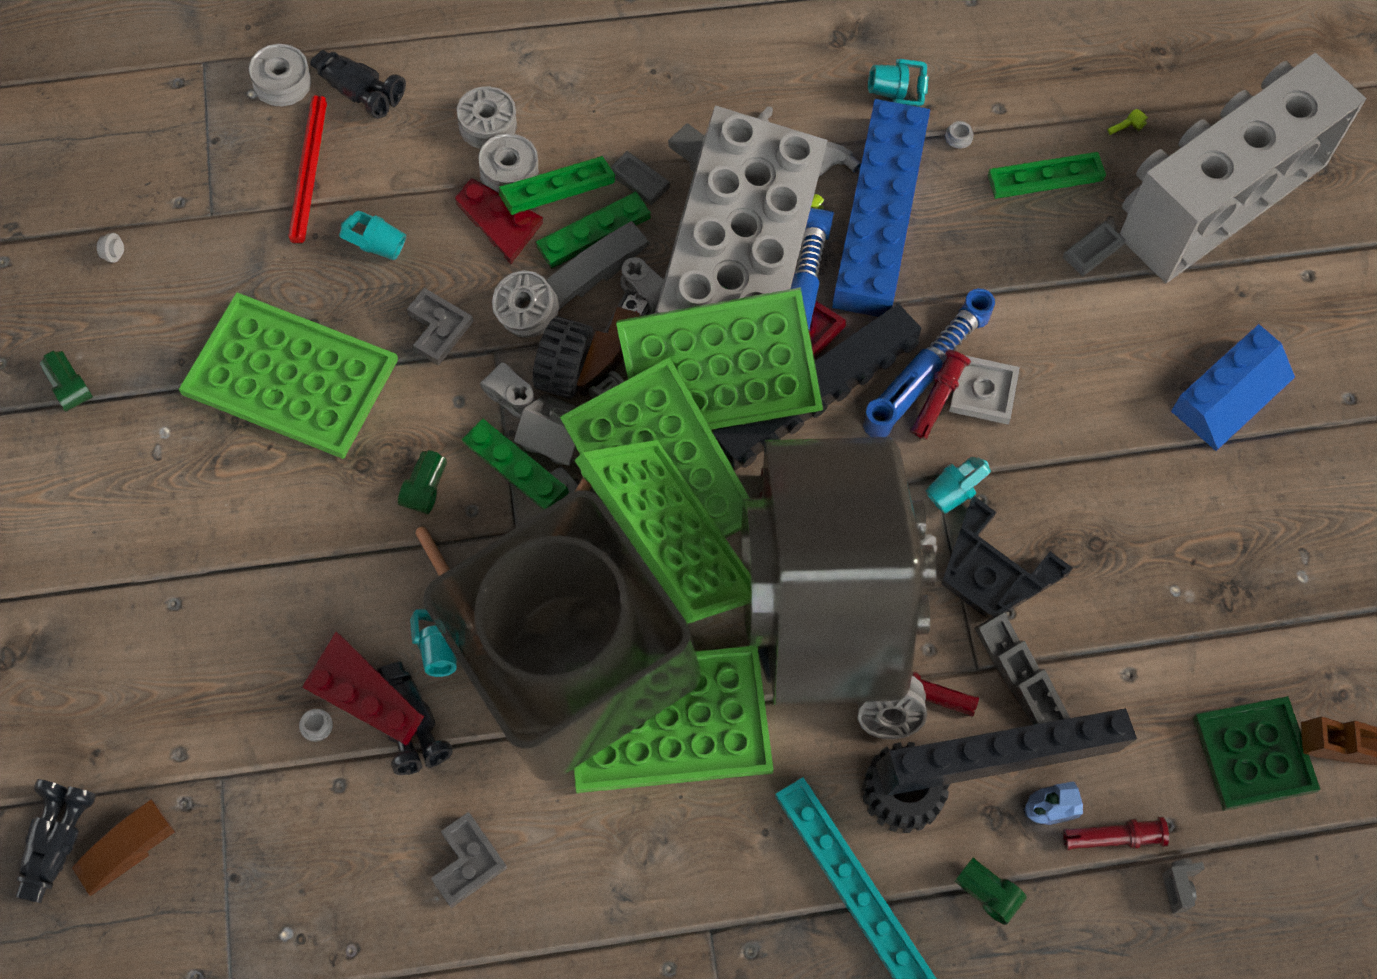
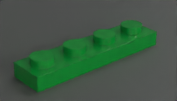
[987,152,1106,199]
[499,156,615,215]
[536,192,651,269]
[461,418,569,514]

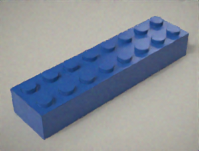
[832,99,930,317]

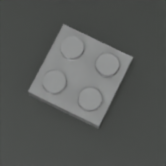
[949,356,1020,424]

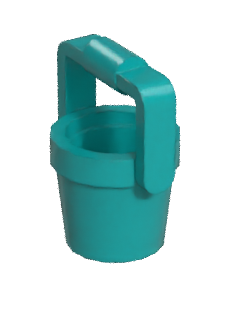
[868,59,929,107]
[339,211,406,260]
[925,457,991,514]
[410,609,465,677]

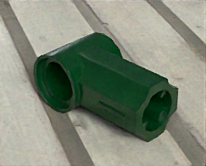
[39,351,93,412]
[398,450,447,514]
[954,858,1027,925]

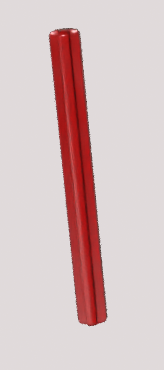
[288,95,327,244]

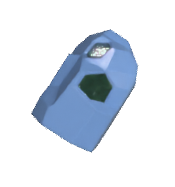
[1024,781,1083,825]

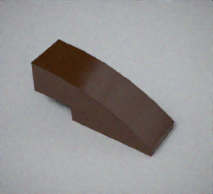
[577,307,640,396]
[1301,716,1377,765]
[72,799,175,896]

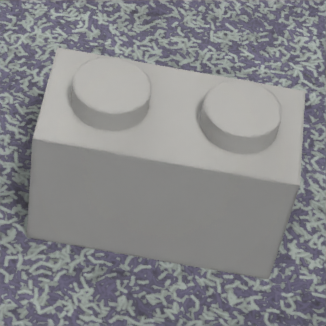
[514,394,580,465]

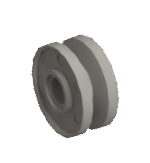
[248,43,312,107]
[456,86,517,149]
[478,133,539,193]
[492,270,559,338]
[857,671,927,740]

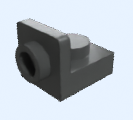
[1162,859,1205,914]

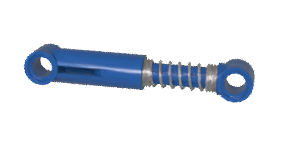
[790,208,834,330]
[863,288,995,439]

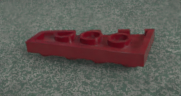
[302,631,424,746]

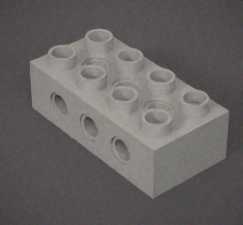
[1120,53,1367,284]
[654,105,828,314]

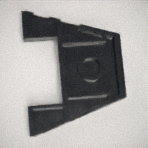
[941,496,1073,619]

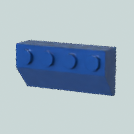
[1171,324,1295,451]

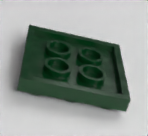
[1193,696,1321,811]

